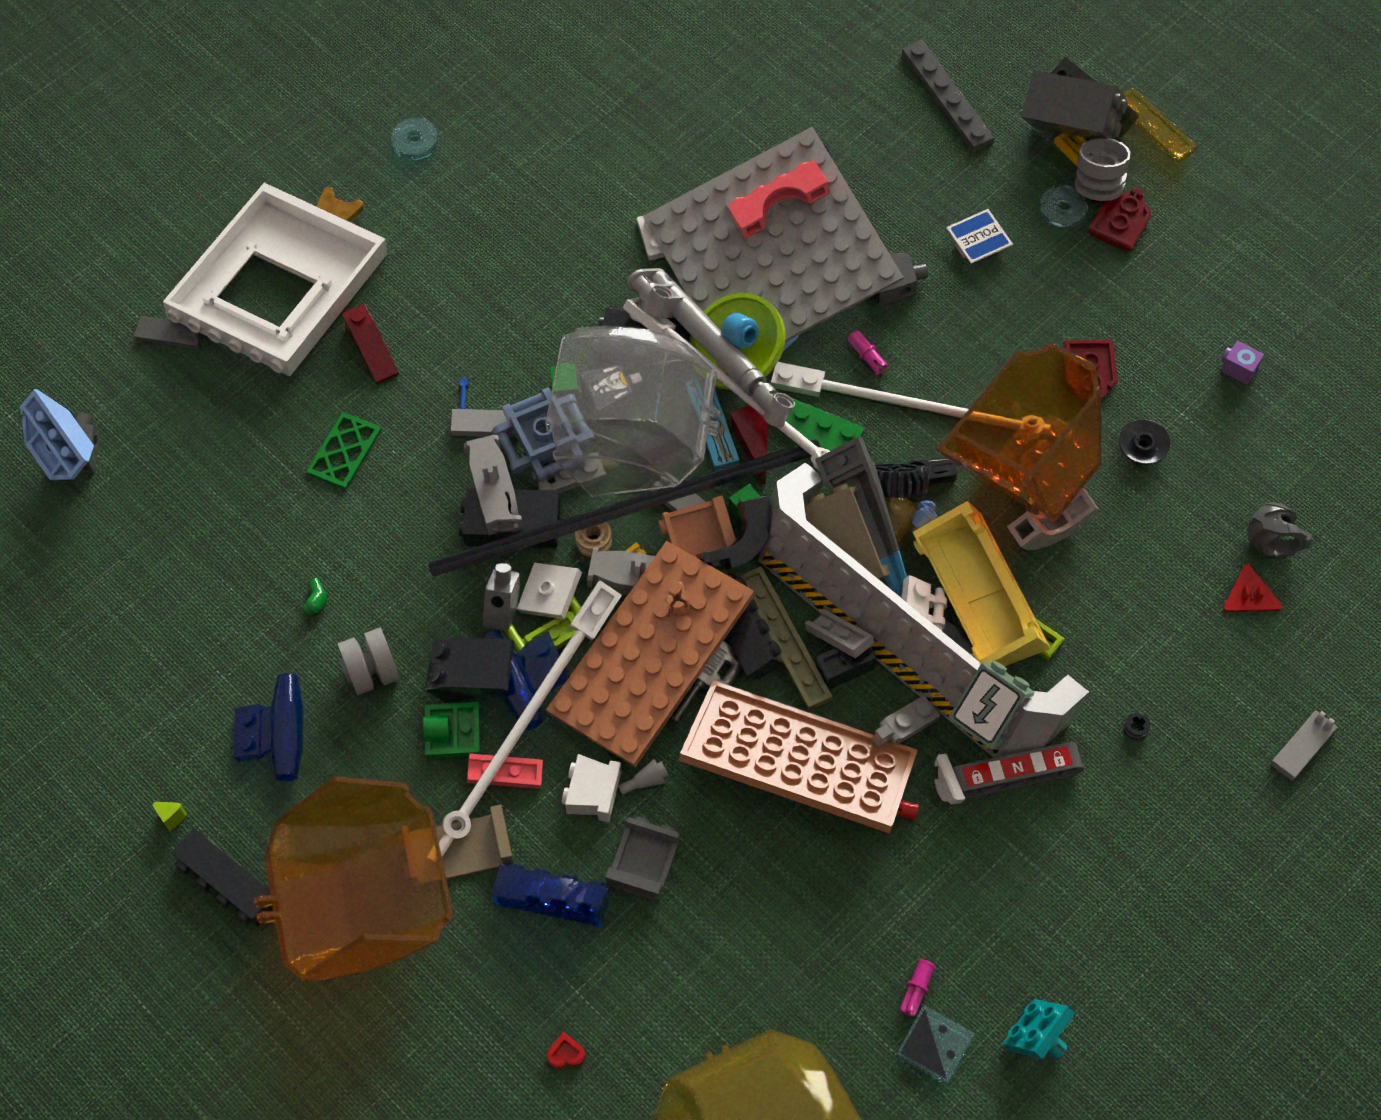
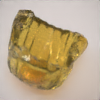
[885,497,918,545]

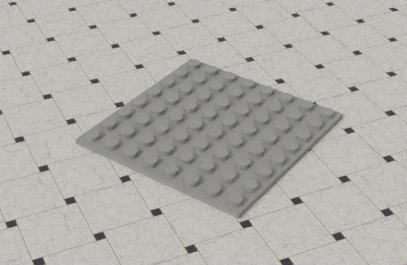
[643,127,904,342]

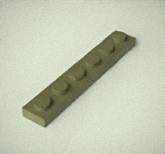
[740,566,832,711]

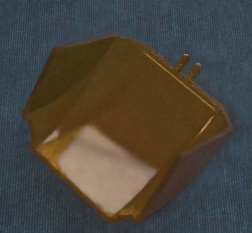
[254,776,454,981]

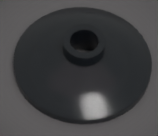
[1119,419,1170,465]

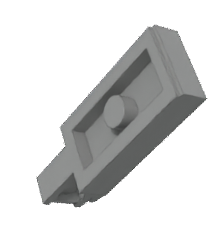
[871,696,941,747]

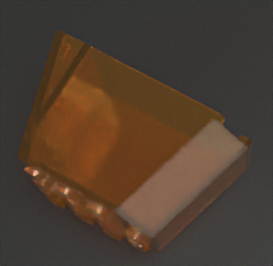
[937,343,1102,522]

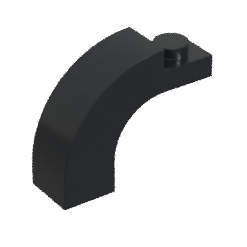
[696,496,772,570]

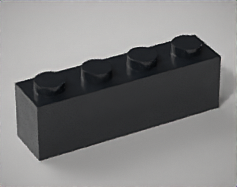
[724,571,784,680]
[171,828,280,927]

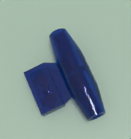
[483,630,570,730]
[233,673,304,781]

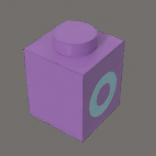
[1221,340,1264,385]

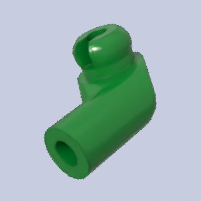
[303,578,327,616]

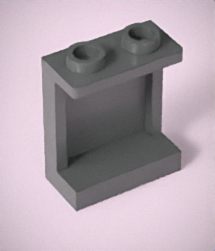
[605,817,680,902]

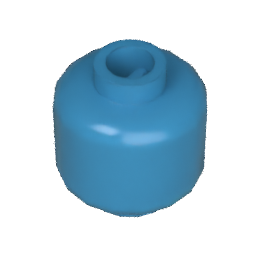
[721,313,759,349]

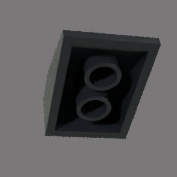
[425,637,515,703]

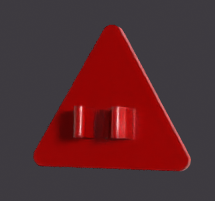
[1223,564,1282,612]

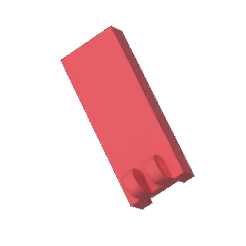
[467,754,543,789]

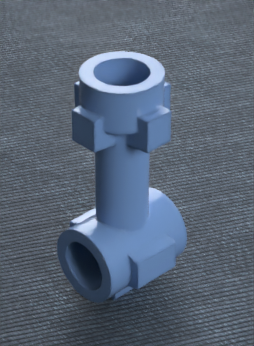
[912,501,937,529]

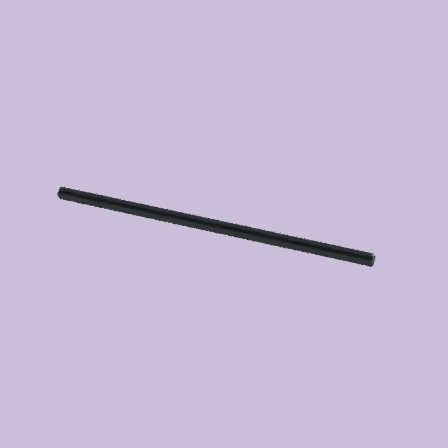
[428,440,821,576]

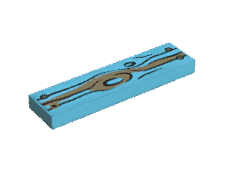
[686,378,739,470]

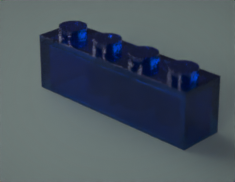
[491,863,610,927]

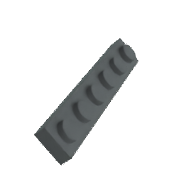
[902,40,994,152]

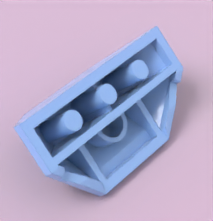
[19,389,94,480]

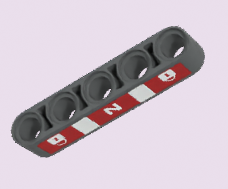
[953,742,1084,799]

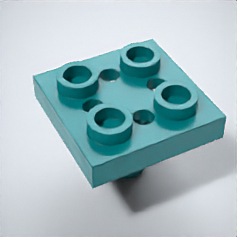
[1002,999,1075,1059]

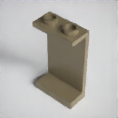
[804,484,891,579]
[400,804,514,887]

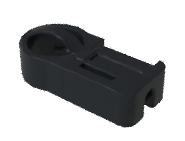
[908,455,957,485]

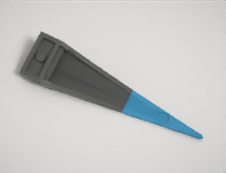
[815,437,907,598]

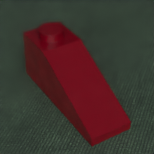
[342,304,399,385]
[730,405,769,485]

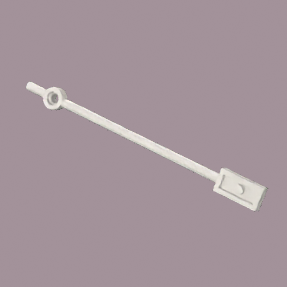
[623,297,830,471]
[771,362,1070,441]
[429,580,622,863]

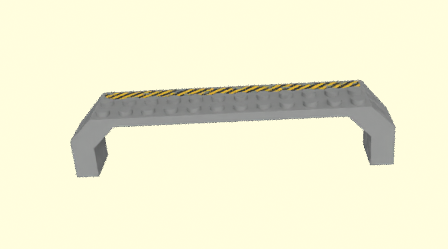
[758,463,1089,758]

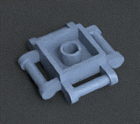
[492,387,596,482]

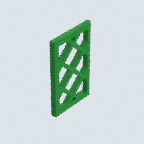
[306,412,382,490]

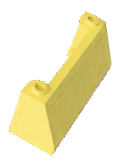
[913,501,1050,666]

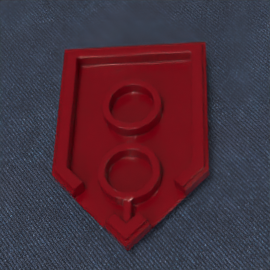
[1087,187,1152,252]
[1063,339,1118,406]

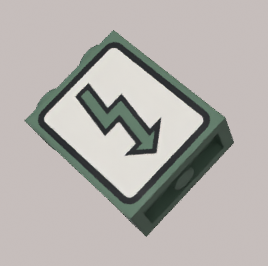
[948,661,1035,749]

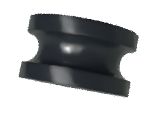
[1124,713,1150,740]

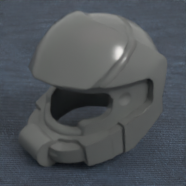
[1247,502,1312,558]

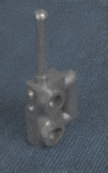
[672,641,743,722]

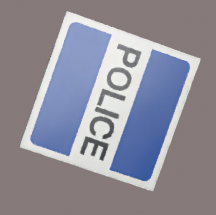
[946,209,1013,264]

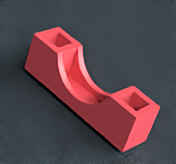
[728,159,830,239]

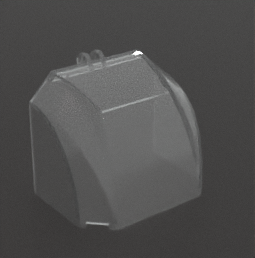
[545,326,722,497]

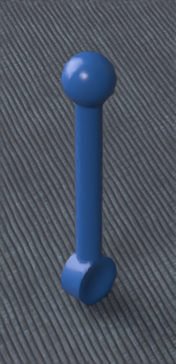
[459,378,470,409]

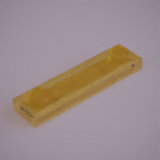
[1123,87,1197,163]

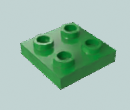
[423,702,480,759]

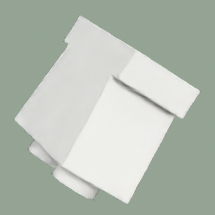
[562,754,622,822]

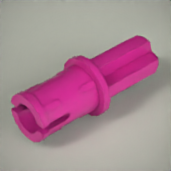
[848,331,889,375]
[900,959,936,1017]

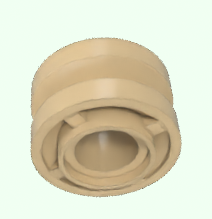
[575,522,612,558]

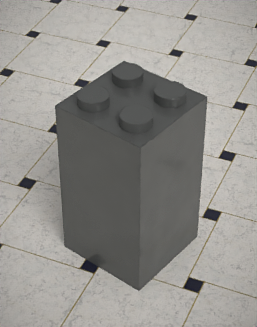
[1021,70,1128,139]

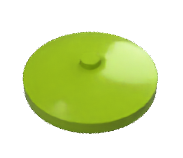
[690,293,785,390]

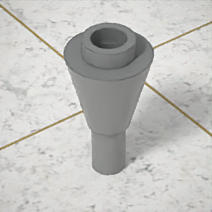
[618,759,669,795]

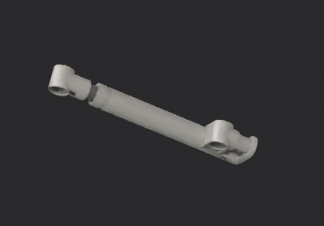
[626,268,795,428]

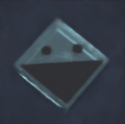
[896,1005,975,1085]

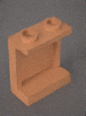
[658,496,736,558]

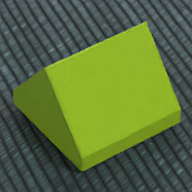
[153,802,187,831]

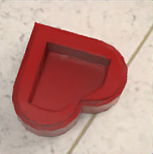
[547,1032,585,1069]

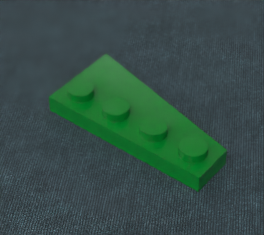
[786,398,865,451]

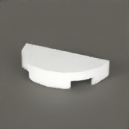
[934,754,965,804]

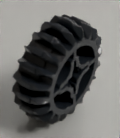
[875,463,930,499]

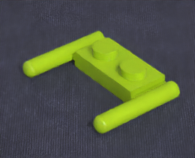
[504,596,581,666]

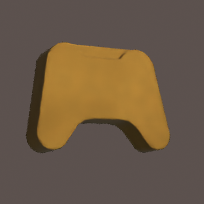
[316,187,364,222]

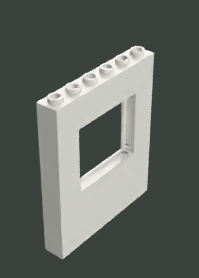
[163,183,387,376]

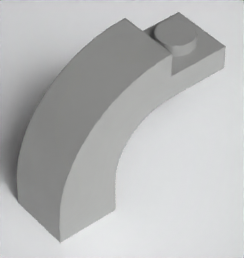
[1007,488,1099,550]

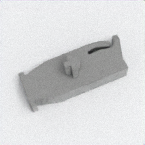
[464,435,523,535]
[587,547,655,595]

